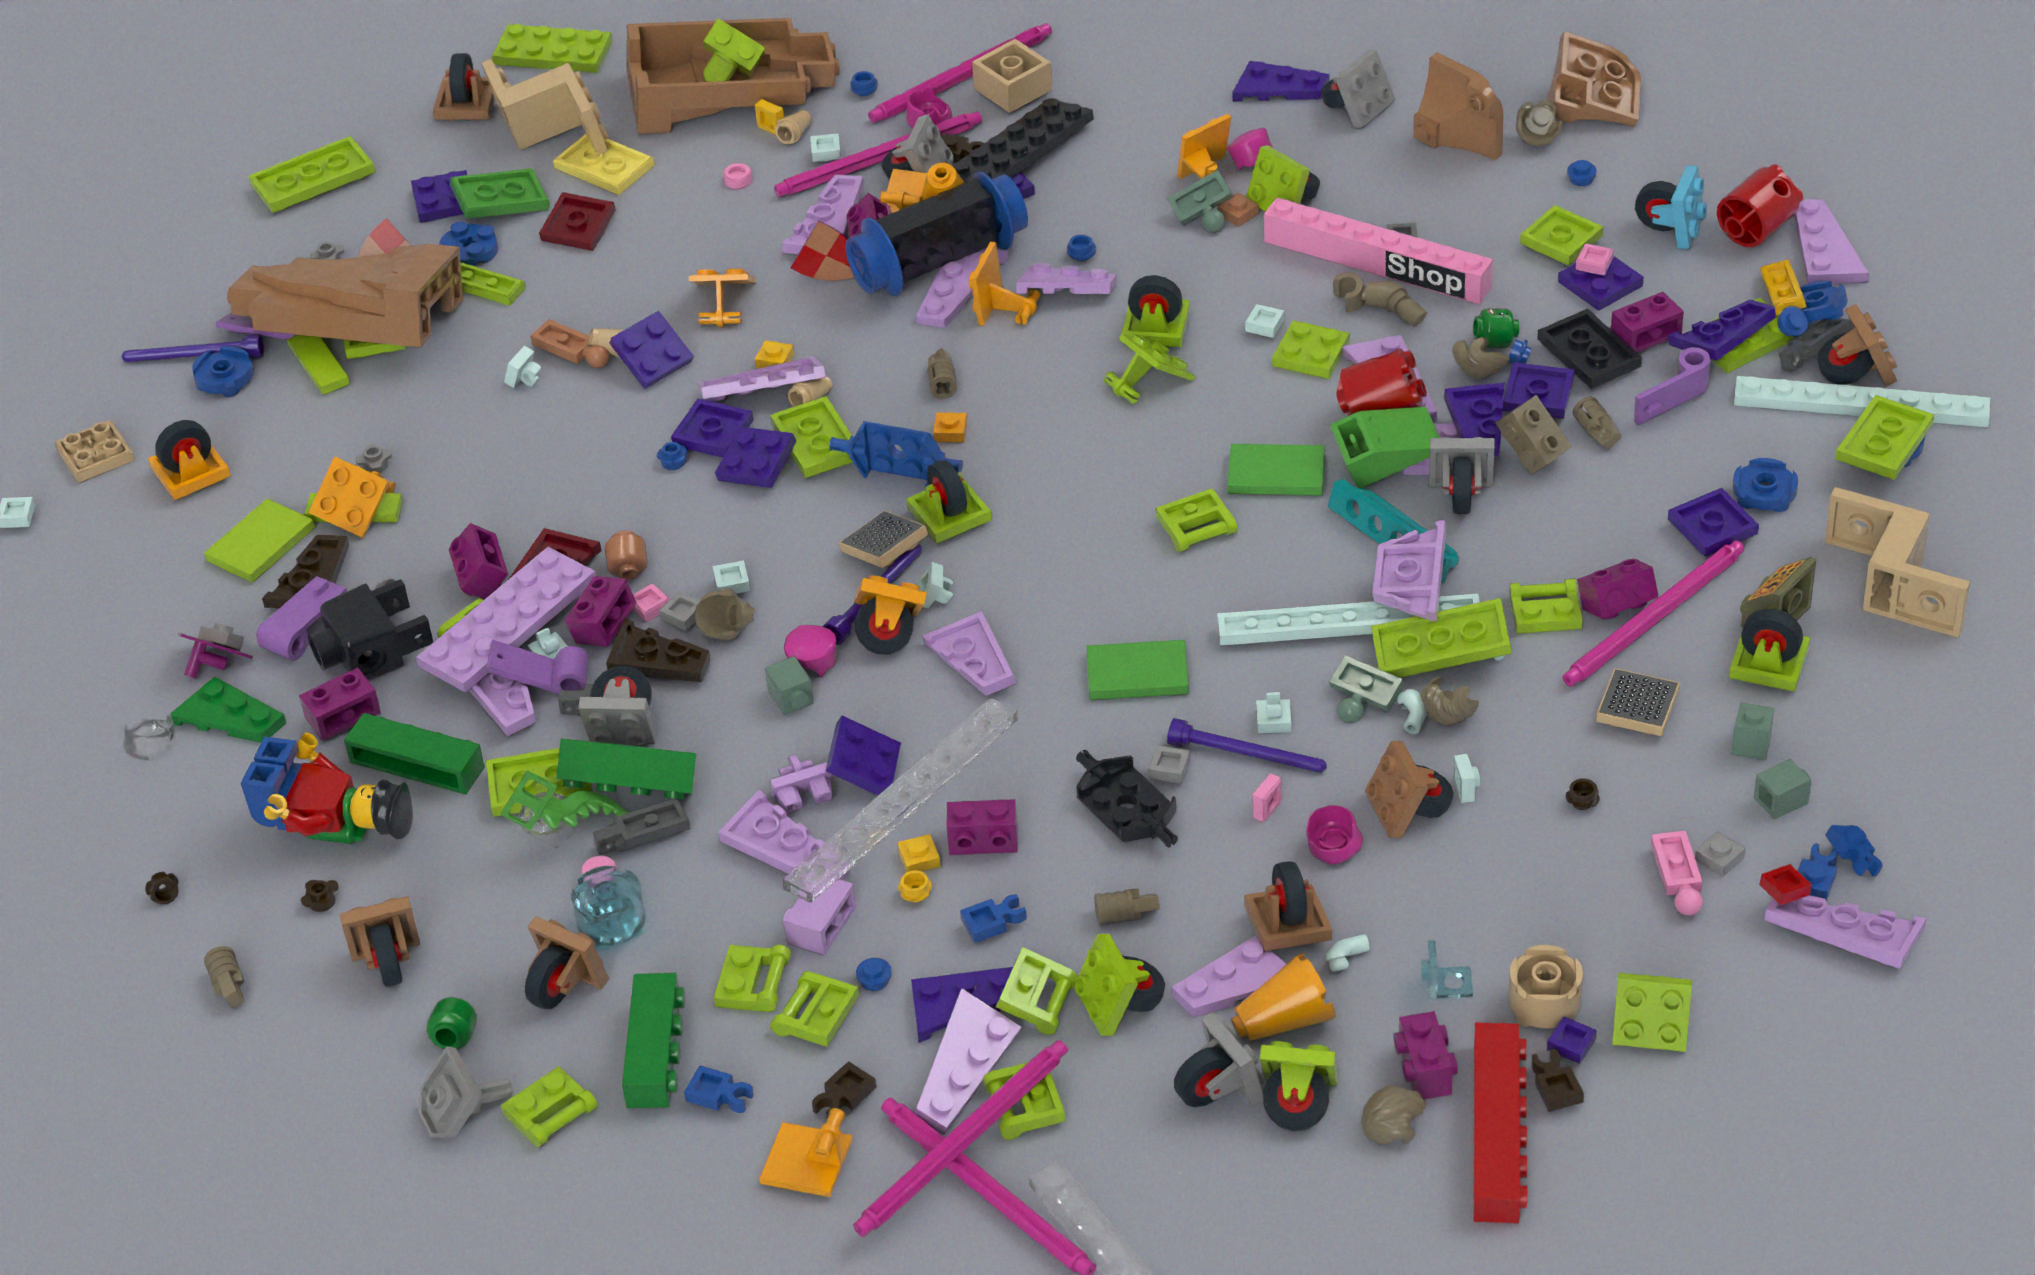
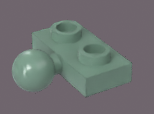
[1167,170,1233,233]
[1329,655,1405,723]

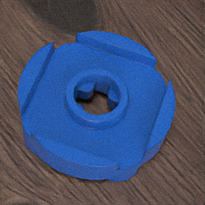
[439,221,498,267]
[1800,281,1848,325]
[192,346,254,397]
[1733,458,1798,512]

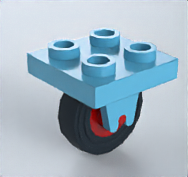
[1635,165,1707,249]

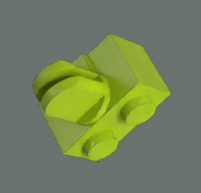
[703,18,765,82]

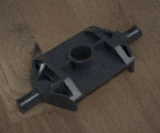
[1076,750,1178,847]

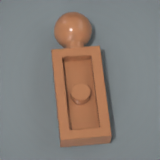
[530,319,610,368]

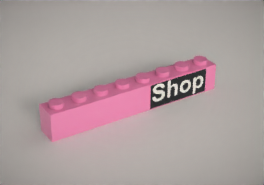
[1264,198,1493,304]

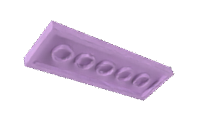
[416,547,596,693]

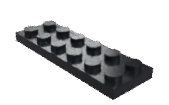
[952,98,1094,183]

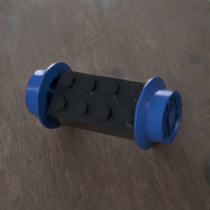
[845,172,1028,296]

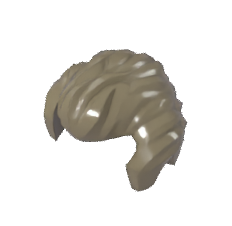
[1516,100,1563,146]
[1452,337,1510,379]
[695,588,755,641]
[1421,676,1479,726]
[1361,1085,1426,1144]

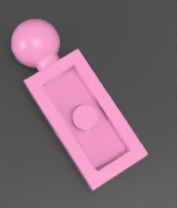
[1651,830,1703,916]

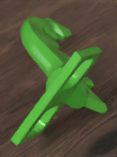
[500,770,630,831]

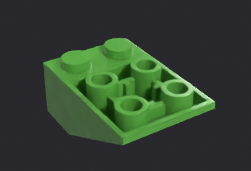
[1330,407,1440,488]

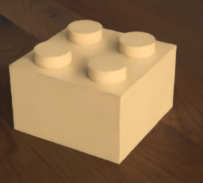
[972,39,1052,113]

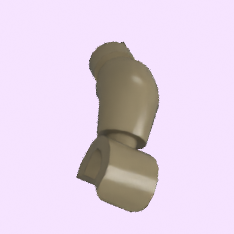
[1333,272,1428,327]

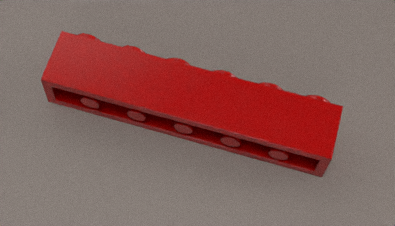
[1473,1022,1528,1224]

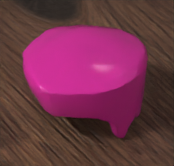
[906,86,953,129]
[1227,128,1273,171]
[784,625,837,677]
[1306,805,1363,865]

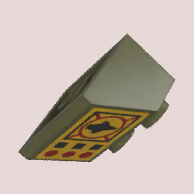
[1740,557,1816,628]

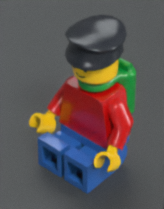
[241,733,413,844]

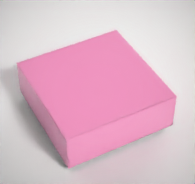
[1576,244,1614,276]
[632,583,670,623]
[1252,773,1282,822]

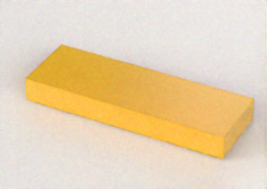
[1760,259,1806,316]

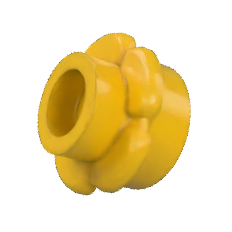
[898,870,932,902]

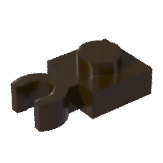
[941,134,985,163]
[1531,1049,1584,1112]
[812,1061,877,1119]

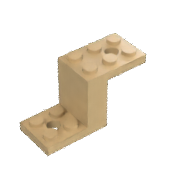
[481,59,609,155]
[1825,487,1970,638]

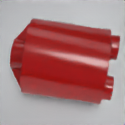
[1716,164,1803,247]
[1336,348,1427,416]

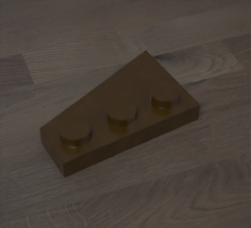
[262,535,349,608]
[606,618,710,683]

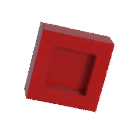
[1759,864,1812,905]

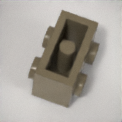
[1496,395,1572,474]

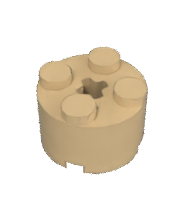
[1508,945,1583,1028]

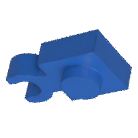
[1825,825,1883,877]
[1798,843,1838,901]
[960,894,1027,943]
[684,1065,754,1113]

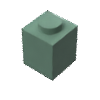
[765,656,814,715]
[1732,702,1774,760]
[1754,759,1811,819]

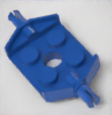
[829,421,963,487]

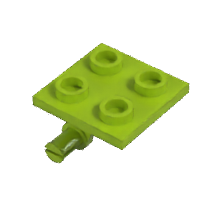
[1104,334,1196,404]

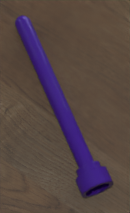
[122,334,264,362]
[823,544,922,645]
[1167,718,1327,773]

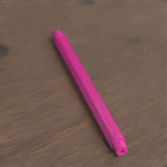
[868,23,1052,123]
[774,111,982,197]
[1562,540,1744,687]
[853,1040,1068,1237]
[881,1097,1097,1275]

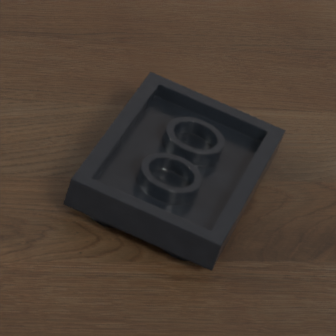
[1537,308,1642,389]

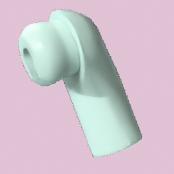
[1397,689,1428,734]
[1326,934,1370,972]

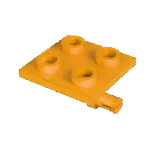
[1177,113,1231,179]
[880,169,927,213]
[969,242,1040,326]
[689,269,756,327]
[308,456,396,538]
[759,1108,853,1197]

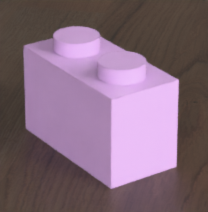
[783,872,856,956]

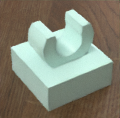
[504,346,541,388]
[917,562,953,609]
[527,628,567,659]
[1256,692,1291,734]

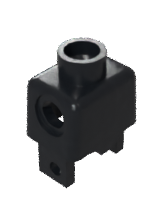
[308,579,434,679]

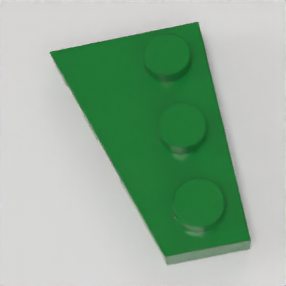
[168,676,286,743]

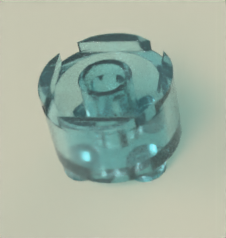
[571,866,646,949]

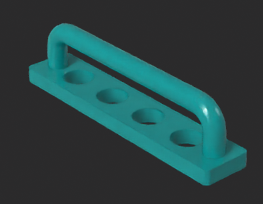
[1328,479,1459,584]

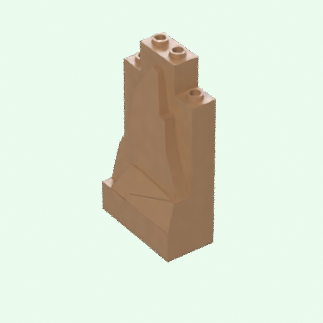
[626,18,840,134]
[227,243,463,347]

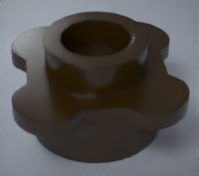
[301,880,339,912]

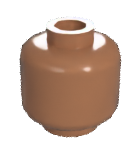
[605,530,648,580]

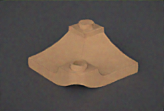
[1547,31,1641,127]
[1413,52,1503,160]

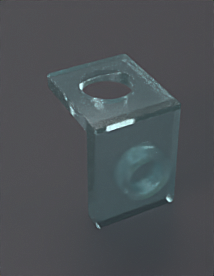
[1421,940,1473,999]

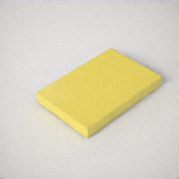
[553,134,655,195]

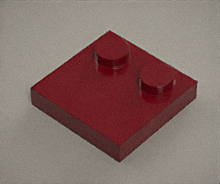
[539,192,616,251]

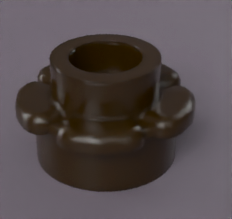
[1566,778,1600,810]
[145,871,179,904]

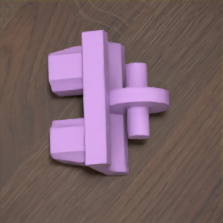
[770,754,832,813]

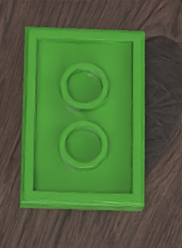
[450,168,549,219]
[1228,444,1325,495]
[1086,640,1189,700]

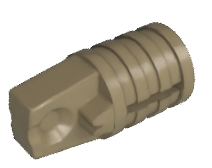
[927,348,957,399]
[1573,396,1622,449]
[1094,888,1160,925]
[204,946,245,1008]

